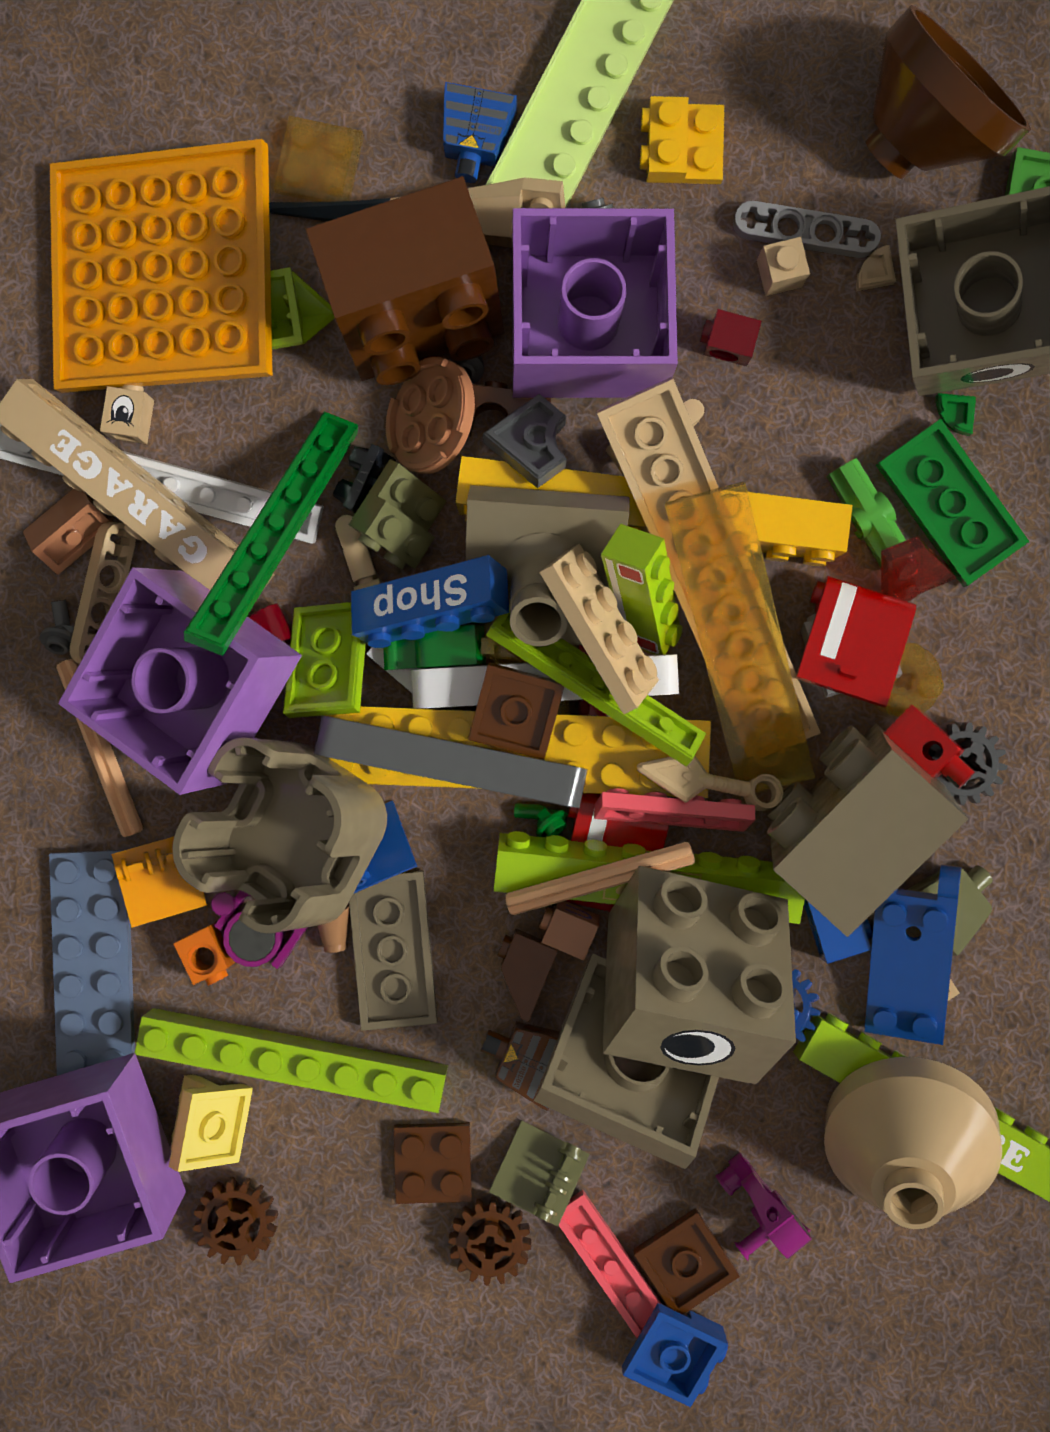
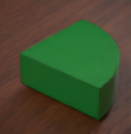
[935,393,976,436]

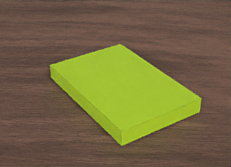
[283,602,366,718]

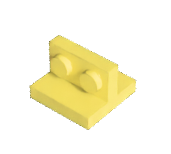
[168,1075,253,1172]

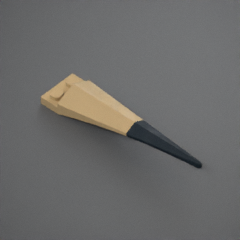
[269,177,565,248]

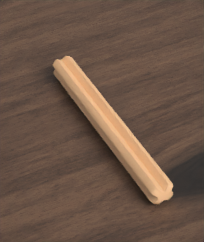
[56,659,143,837]
[506,842,695,915]

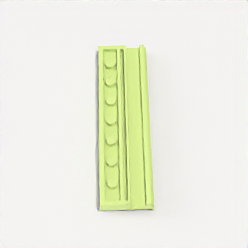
[486,0,674,208]

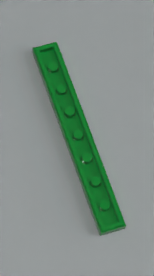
[184,411,358,656]

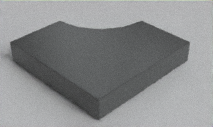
[483,394,567,489]

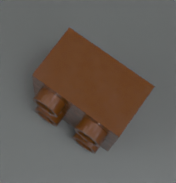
[306,176,504,385]

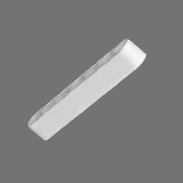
[411,654,679,708]

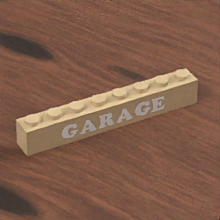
[0,379,275,590]

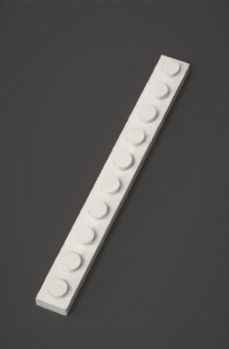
[0,424,324,544]

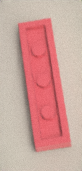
[594,788,756,832]
[559,1190,663,1338]

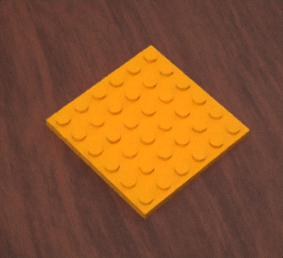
[50,139,273,393]

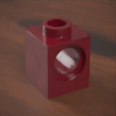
[700,309,762,367]

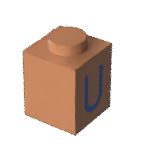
[538,901,600,960]

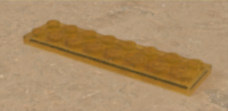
[664,481,815,792]

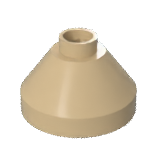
[824,1057,1002,1229]

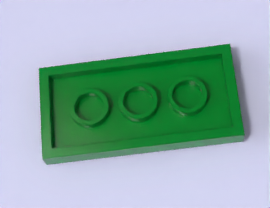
[876,419,1030,587]

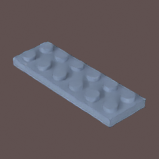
[49,850,135,1076]

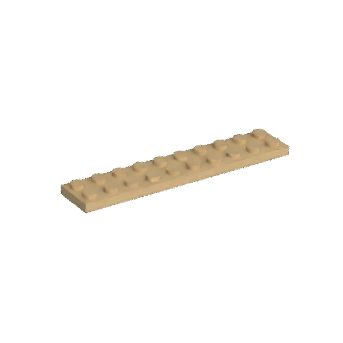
[597,376,821,761]

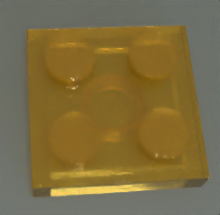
[274,116,364,202]

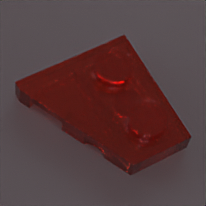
[881,536,955,601]

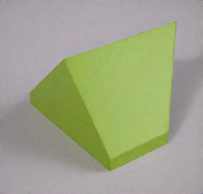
[271,267,335,349]

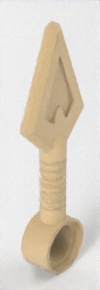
[637,756,783,811]

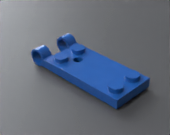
[864,865,962,1045]

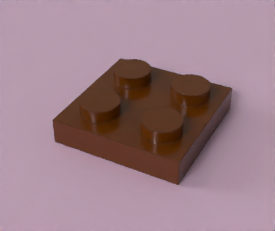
[468,662,564,760]
[394,1122,472,1204]
[633,1208,740,1314]

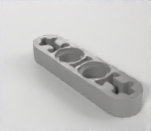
[733,201,881,258]

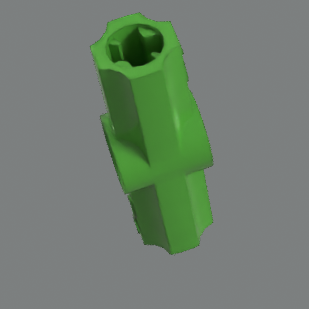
[826,458,915,573]

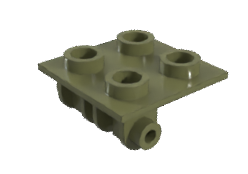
[489,1120,590,1227]

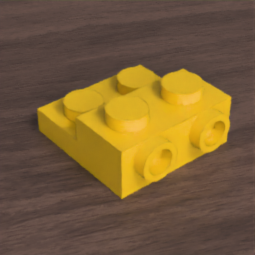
[640,96,724,184]

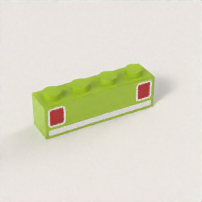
[601,524,682,655]

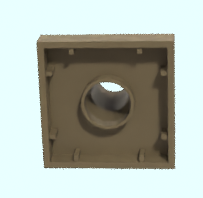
[464,485,629,646]
[534,954,719,1169]

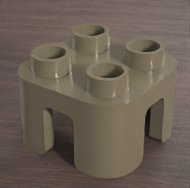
[173,738,387,934]

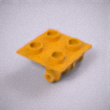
[111,836,207,928]

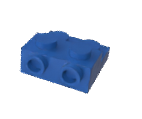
[622,1303,728,1407]

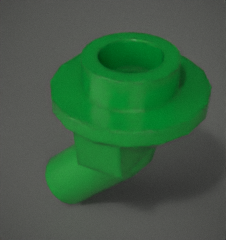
[514,803,568,837]

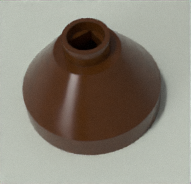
[865,5,1031,179]

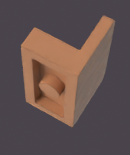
[23,489,113,575]

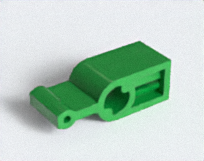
[383,625,486,670]

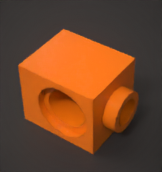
[173,922,235,986]

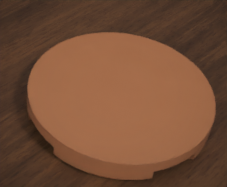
[386,357,475,474]

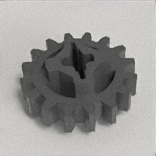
[929,722,1008,805]

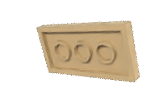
[539,543,659,715]

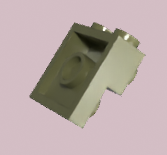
[348,460,447,570]

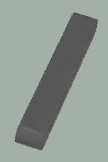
[314,715,588,808]

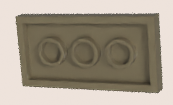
[349,870,438,1031]

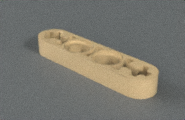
[70,522,136,664]

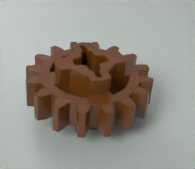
[193,1177,278,1265]
[448,1197,531,1286]

